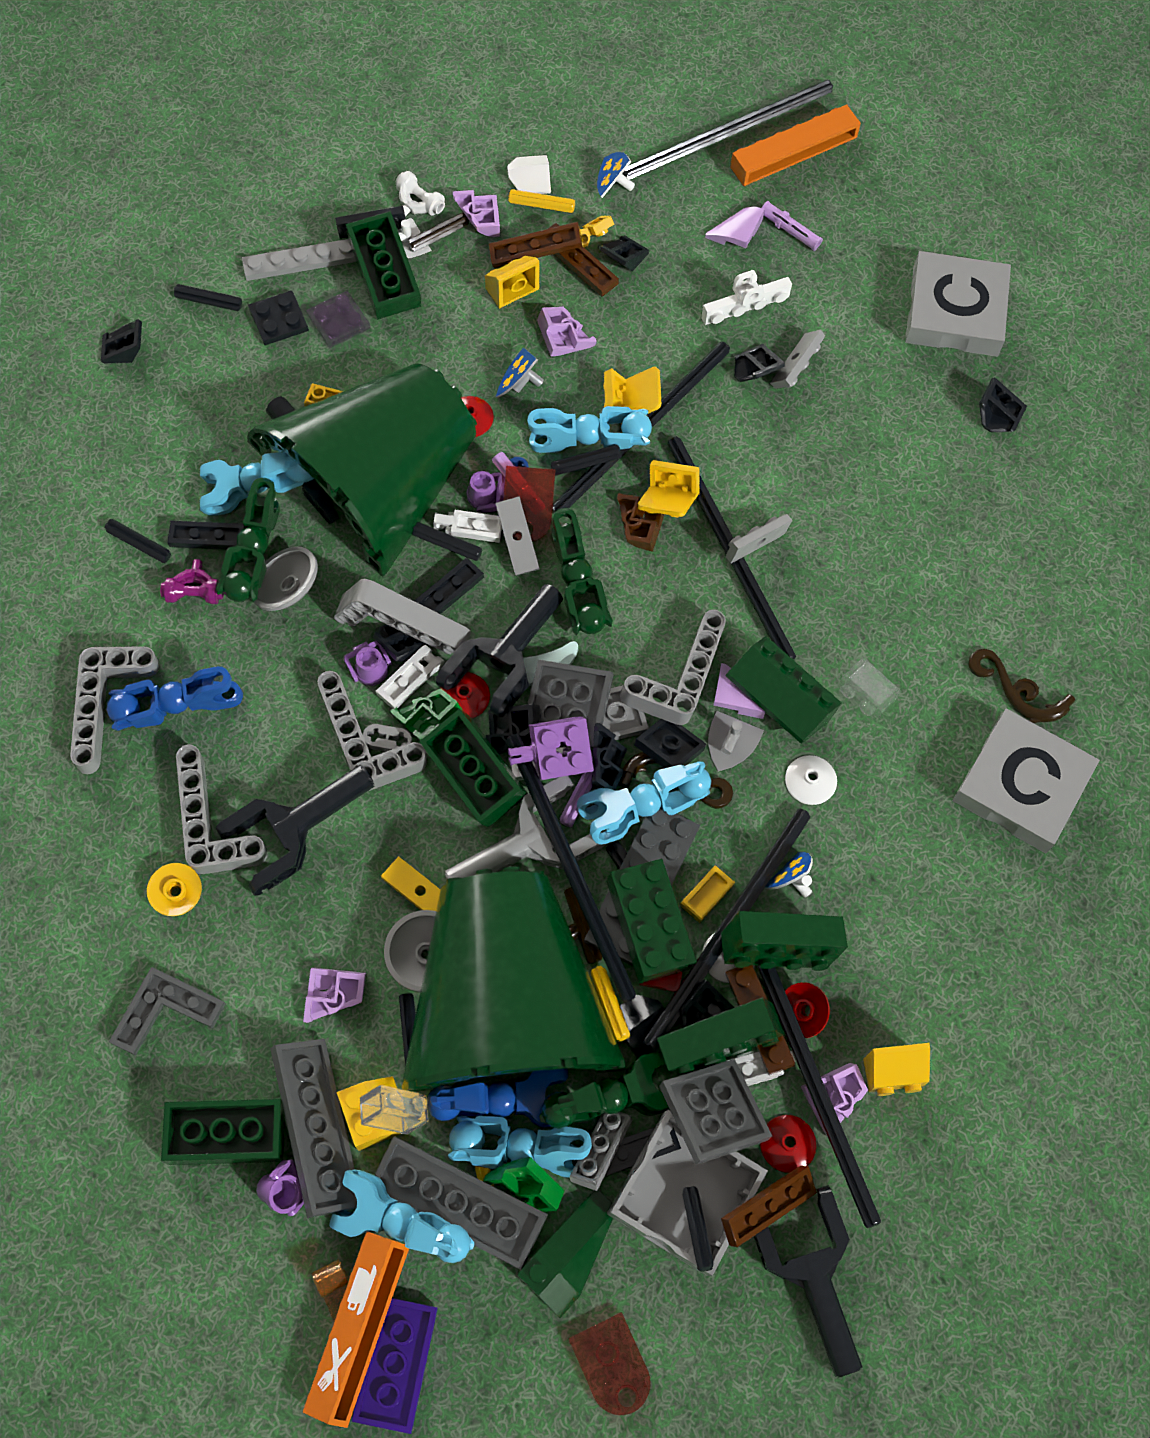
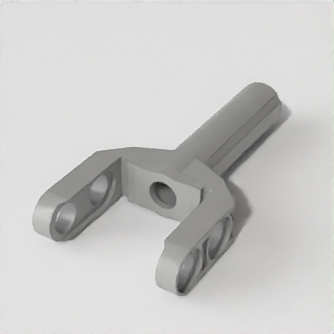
[444,776,606,880]

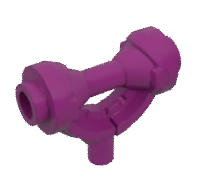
[160,559,224,604]

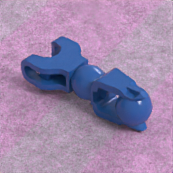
[106,666,243,731]
[426,1068,569,1128]

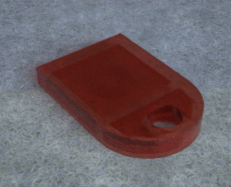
[503,466,556,542]
[568,1312,650,1415]

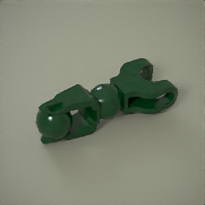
[216,478,280,603]
[551,508,613,636]
[539,1052,670,1129]

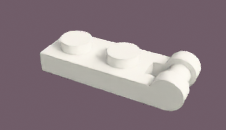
[376,645,445,709]

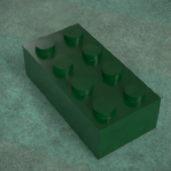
[346,211,421,320]
[419,709,528,827]
[606,859,697,984]
[721,911,848,971]
[657,997,784,1075]
[161,1099,285,1165]

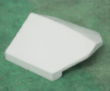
[508,155,551,194]

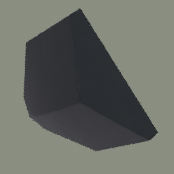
[598,235,650,272]
[101,319,142,364]
[734,344,785,382]
[979,377,1027,433]
[373,624,430,662]
[681,979,735,1028]
[620,995,669,1059]

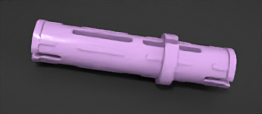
[762,201,823,251]

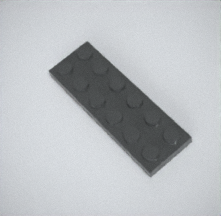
[584,807,700,966]
[270,1039,357,1219]
[375,1137,548,1270]

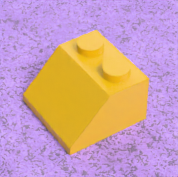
[485,256,539,309]
[863,1043,930,1096]
[337,1076,412,1151]

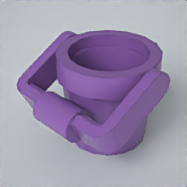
[467,471,507,513]
[344,641,392,686]
[256,1159,304,1216]

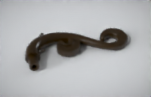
[968,649,1075,723]
[619,752,733,809]

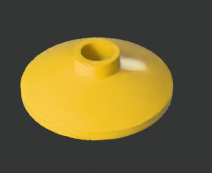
[147,863,202,916]

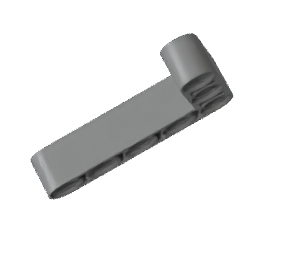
[334,579,471,655]
[620,610,726,725]
[70,647,160,774]
[317,671,427,791]
[176,745,268,874]

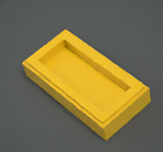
[680,866,735,923]

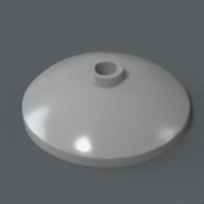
[254,547,318,611]
[384,910,436,992]

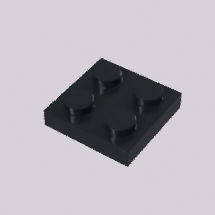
[248,290,309,346]
[634,719,707,768]

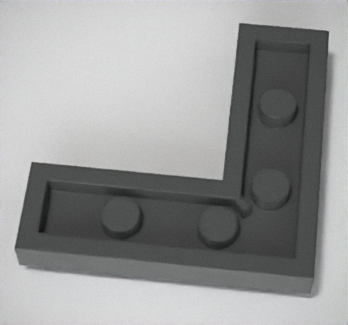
[109,967,226,1056]

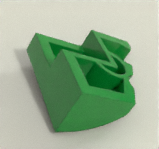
[390,689,462,741]

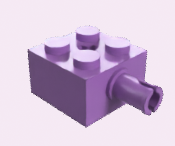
[508,716,594,780]

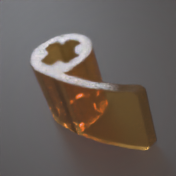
[311,1259,349,1322]

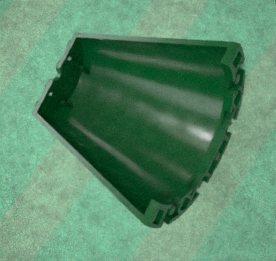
[247,363,477,577]
[401,867,626,1093]

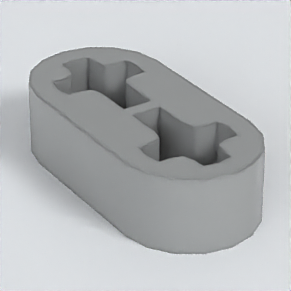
[363,724,412,752]

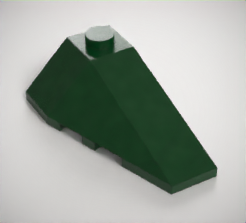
[517,1190,613,1318]

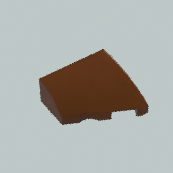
[617,493,665,552]

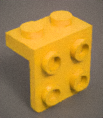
[603,367,661,424]
[638,460,699,517]

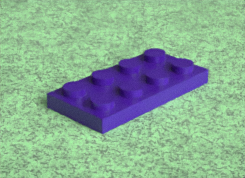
[352,1298,438,1434]

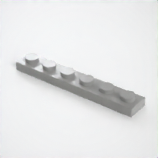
[242,239,356,281]

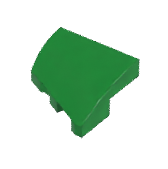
[483,1157,565,1212]

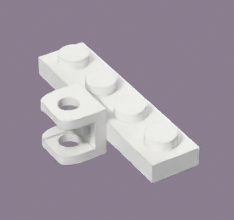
[701,270,792,325]

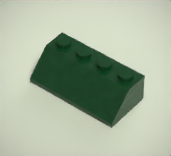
[725,636,842,744]

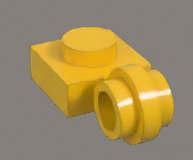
[580,216,614,248]

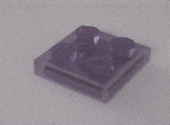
[306,291,370,349]

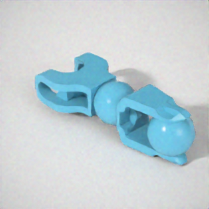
[527,406,652,453]
[200,452,314,516]
[577,762,711,845]
[448,1116,592,1178]
[329,1169,474,1263]

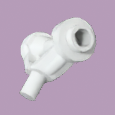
[396,171,445,217]

